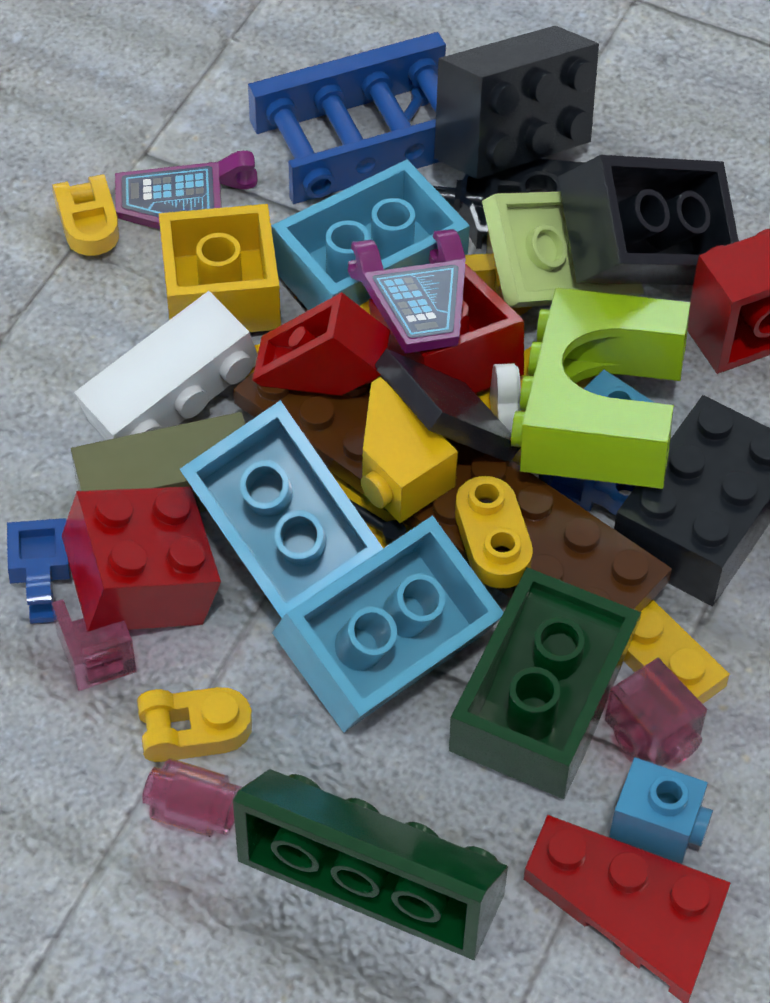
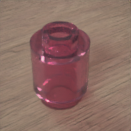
[142,758,242,837]

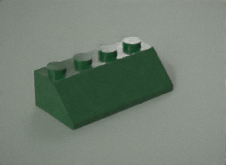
[233,769,508,960]

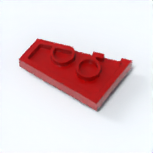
[523,815,731,1003]

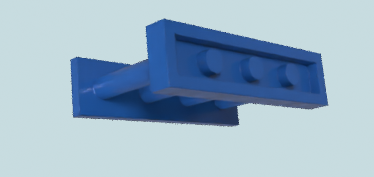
[248,32,446,204]

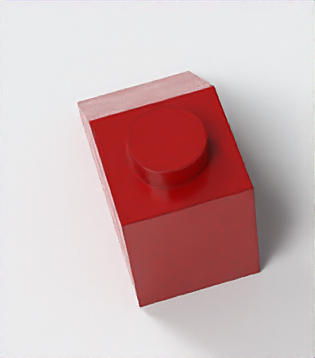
[252,292,390,396]

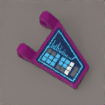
[115,150,258,230]
[347,229,466,353]

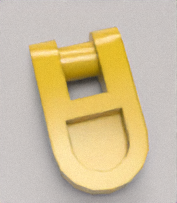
[52,174,119,256]
[137,687,252,762]

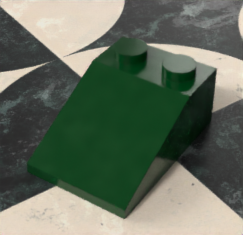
[449,567,642,799]

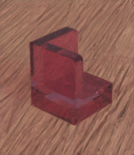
[51,599,137,691]

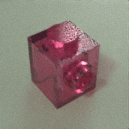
[605,657,708,766]

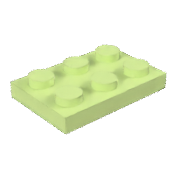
[482,191,644,308]

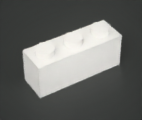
[74,291,258,440]

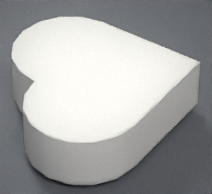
[489,363,521,433]

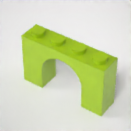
[511,288,690,489]

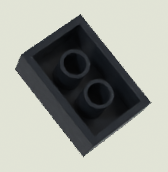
[434,25,599,179]
[558,155,739,285]
[614,395,770,607]

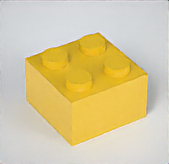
[159,204,281,332]

